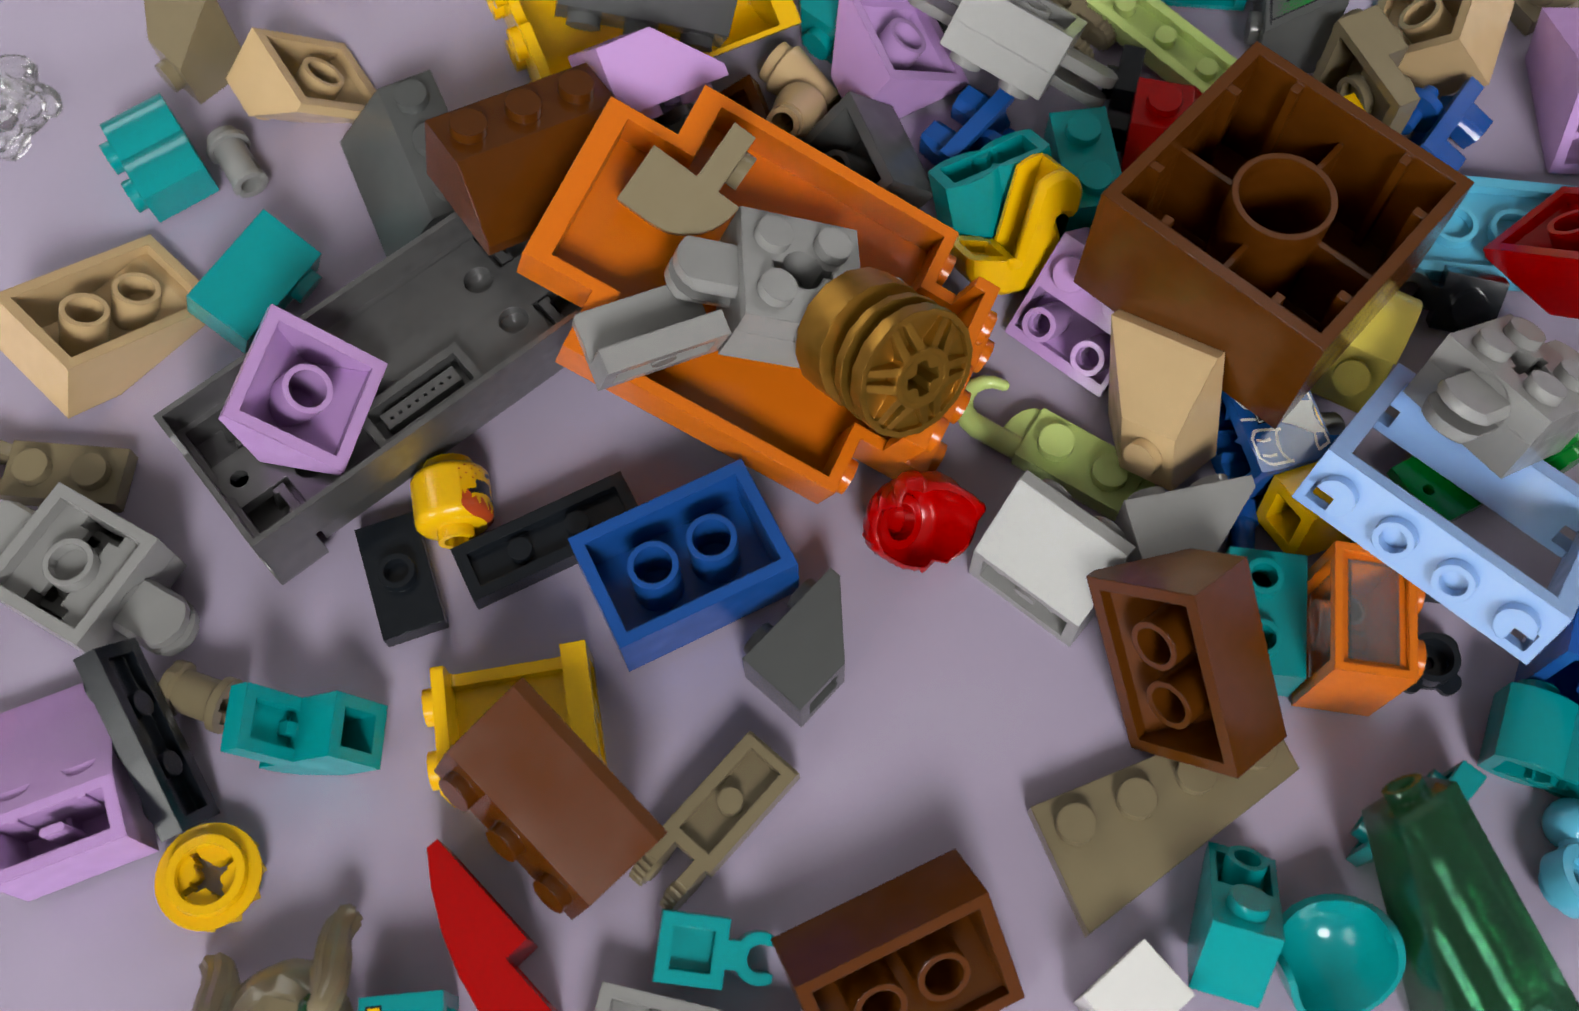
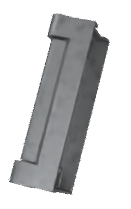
[153,212,582,585]

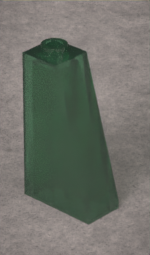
[1362,773,1579,1011]

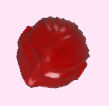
[862,470,986,573]

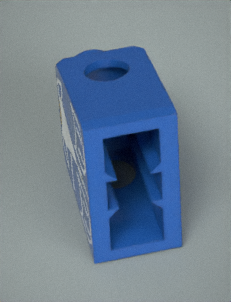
[1210,390,1345,498]

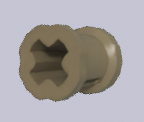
[158,659,244,734]

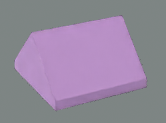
[218,304,388,476]

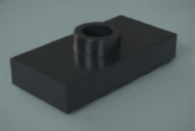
[354,511,449,647]

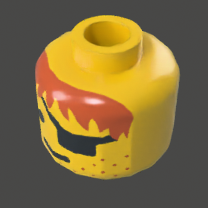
[410,453,494,549]

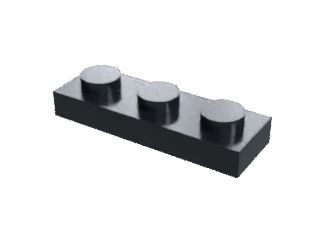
[450,471,638,610]
[73,637,220,843]

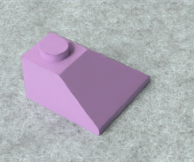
[831,0,969,119]

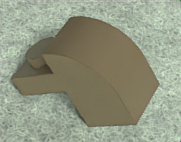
[617,123,757,236]

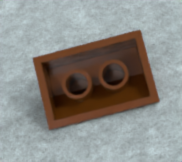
[425,63,615,256]
[1086,548,1287,779]
[434,677,668,920]
[770,848,1025,1011]

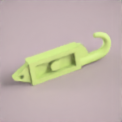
[958,375,1155,522]

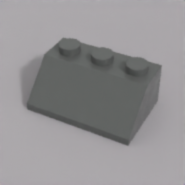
[554,0,737,53]
[340,70,455,257]

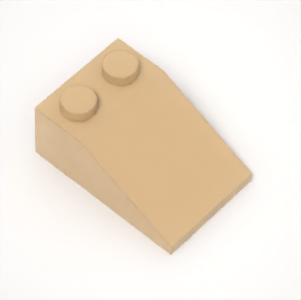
[0,234,205,419]

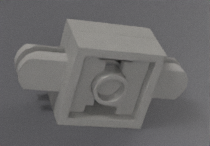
[908,0,1118,108]
[664,206,905,368]
[1403,314,1579,479]
[0,482,200,656]

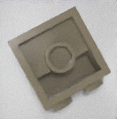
[1312,5,1421,134]

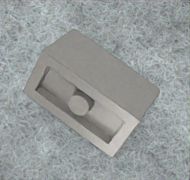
[572,285,731,391]

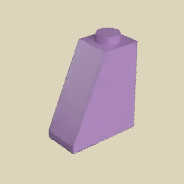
[1525,7,1579,174]

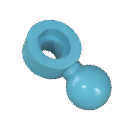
[1538,797,1579,919]

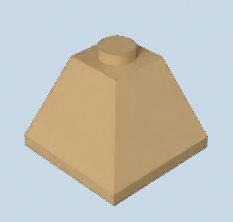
[226,27,376,123]
[1108,309,1225,491]

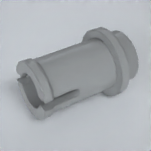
[206,125,269,198]

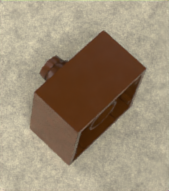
[1073,41,1475,429]

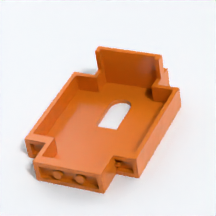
[517,84,1001,504]

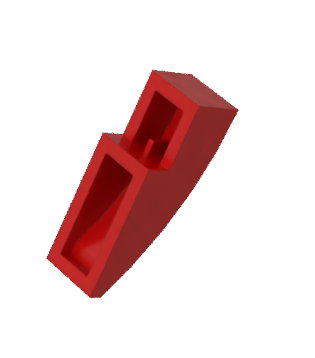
[426,839,558,1011]

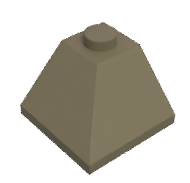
[144,0,241,104]

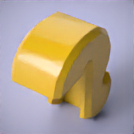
[950,153,1082,295]

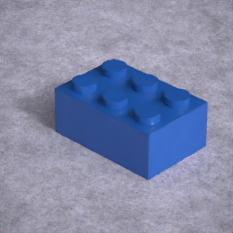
[567,458,799,672]

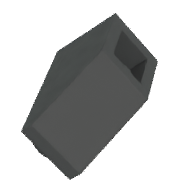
[742,568,845,727]

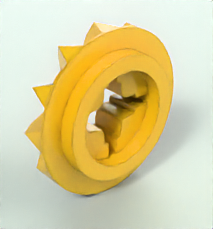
[154,822,267,933]

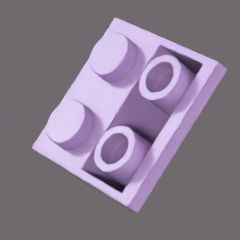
[567,27,729,119]
[1004,227,1114,398]

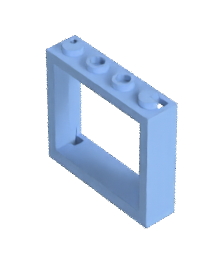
[1291,363,1579,665]

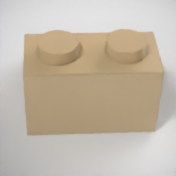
[1377,0,1515,97]

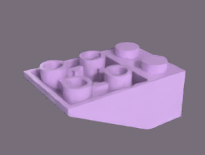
[0,683,159,902]

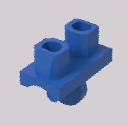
[1401,76,1493,171]
[919,85,1016,166]

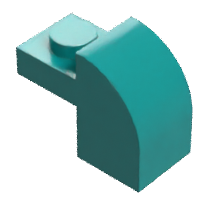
[220,682,388,775]

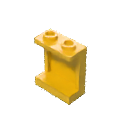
[422,640,608,808]

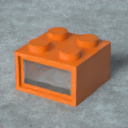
[1291,541,1427,716]

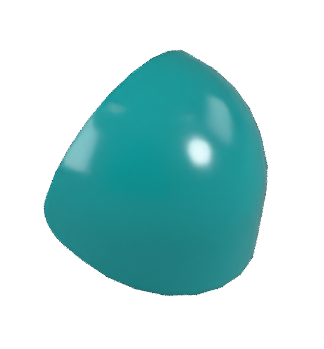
[1275,894,1406,1011]

